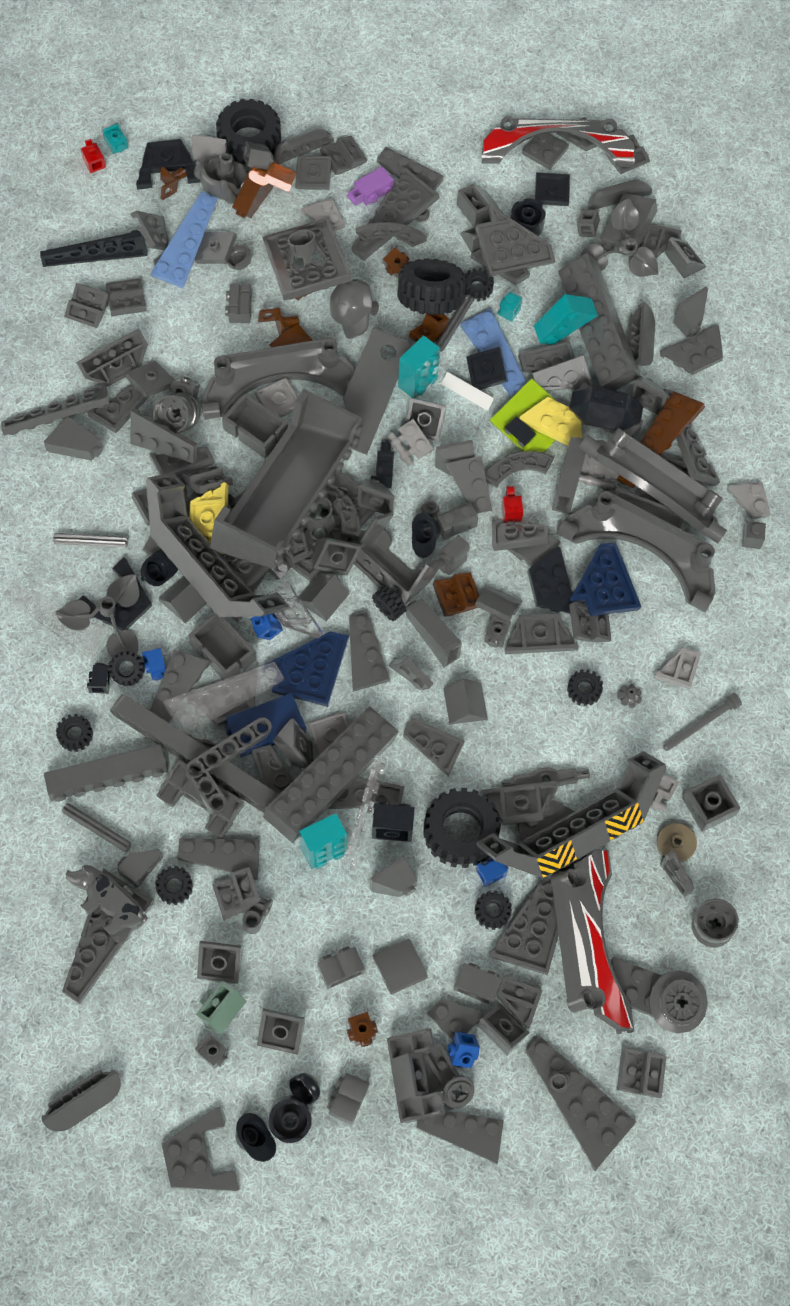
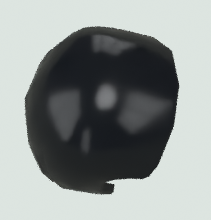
[289,1073,320,1105]

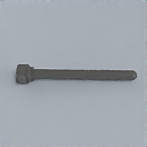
[663,693,742,751]

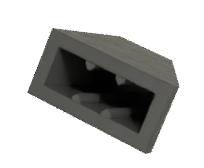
[44,416,103,461]

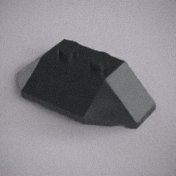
[569,386,643,431]

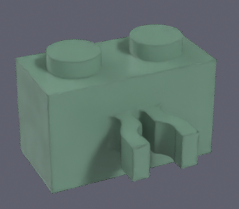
[196,981,247,1035]

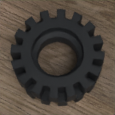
[464,268,494,302]
[372,585,407,621]
[108,651,145,686]
[567,669,603,707]
[56,714,93,752]
[155,866,193,905]
[474,890,512,930]

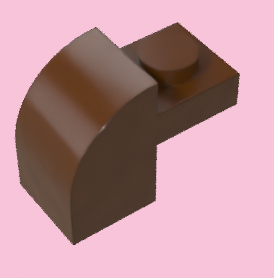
[409,314,449,343]

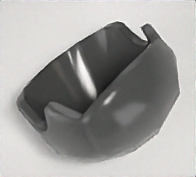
[227,243,252,270]

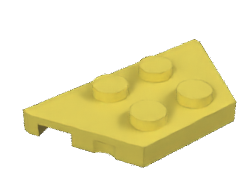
[519,397,582,446]
[189,482,229,554]

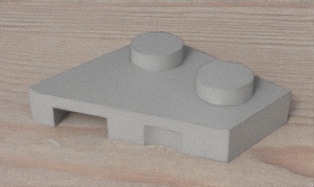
[301,198,345,231]
[727,482,770,519]
[655,648,701,689]

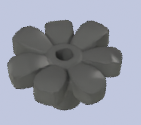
[617,684,642,708]

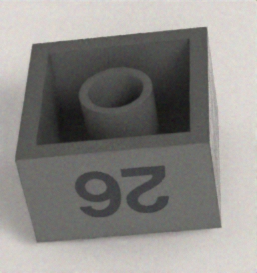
[682,774,740,832]

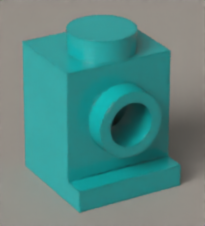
[102,123,128,154]
[497,292,522,322]

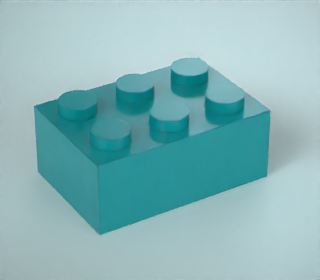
[398,335,440,398]
[299,813,347,869]

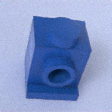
[142,648,166,681]
[476,858,509,887]

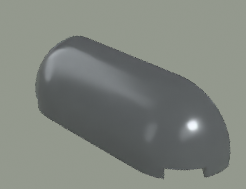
[273,128,334,164]
[588,179,652,210]
[628,302,655,366]
[41,1070,121,1132]

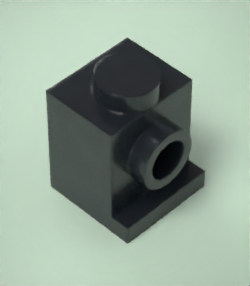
[87,663,110,694]

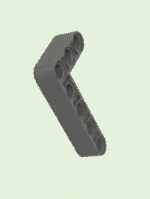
[185,718,272,815]

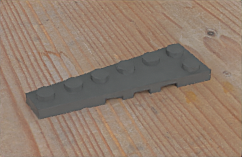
[1,383,109,436]
[663,388,720,486]

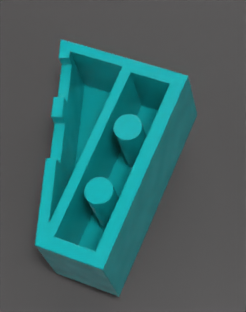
[534,294,598,345]

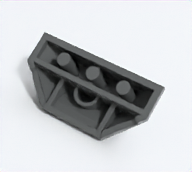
[76,329,148,386]

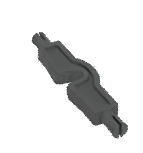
[501,768,590,787]

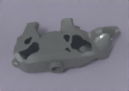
[66,865,148,945]

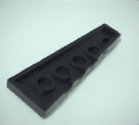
[40,230,147,267]

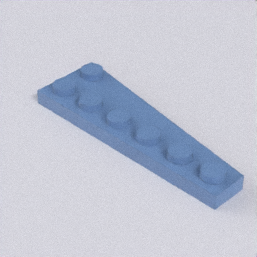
[151,191,218,288]
[460,309,527,398]

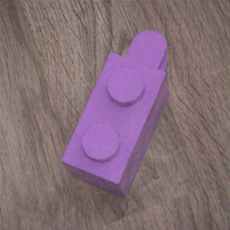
[347,166,394,206]

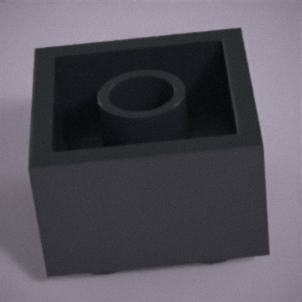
[372,802,415,842]

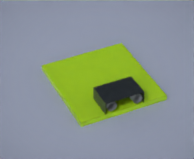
[490,378,556,453]

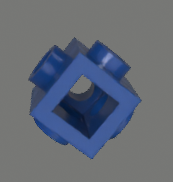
[250,613,283,640]
[447,1032,480,1068]

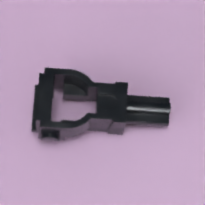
[370,440,394,488]

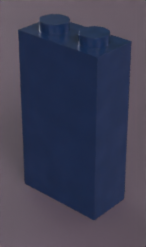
[224,693,306,758]

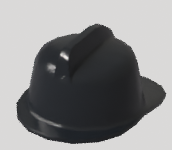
[412,513,441,558]
[140,549,178,586]
[235,1113,276,1162]

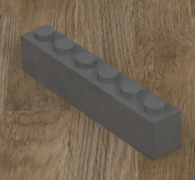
[44,744,168,802]

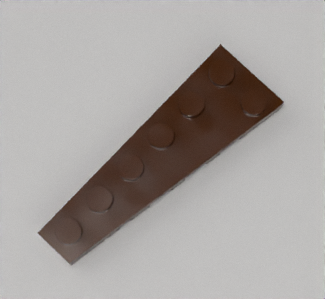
[617,391,705,489]

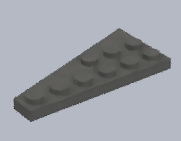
[488,859,579,975]

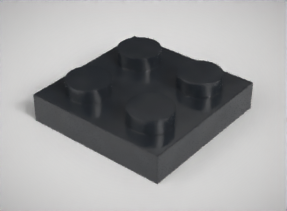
[535,172,570,206]
[466,346,508,390]

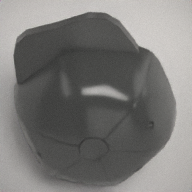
[330,279,379,339]

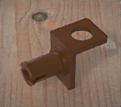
[160,167,187,200]
[258,308,299,336]

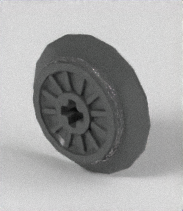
[649,970,708,1034]

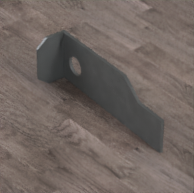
[343,328,412,455]

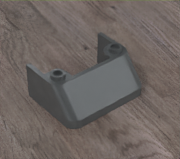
[354,512,444,603]

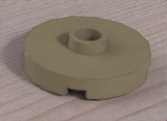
[656,823,697,863]

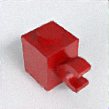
[80,139,106,174]
[501,486,524,523]

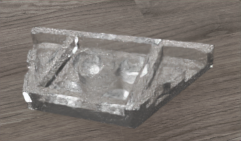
[267,581,323,638]

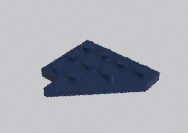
[570,542,642,616]
[262,631,349,707]

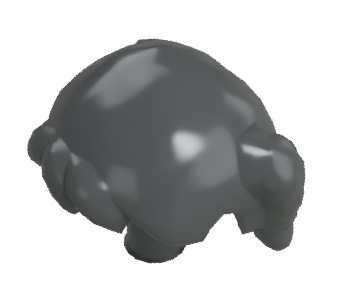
[194,153,249,204]

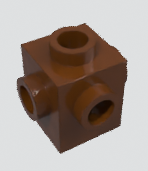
[382,247,410,278]
[347,1012,378,1047]

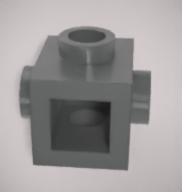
[170,376,200,400]

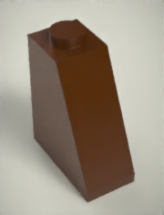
[232,170,273,219]

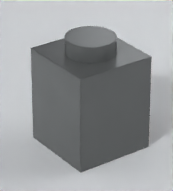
[742,521,766,549]

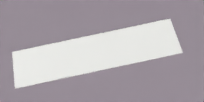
[441,372,494,411]

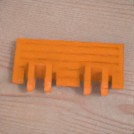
[249,161,296,192]

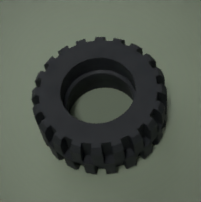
[216,99,281,165]
[397,258,466,315]
[423,787,501,868]

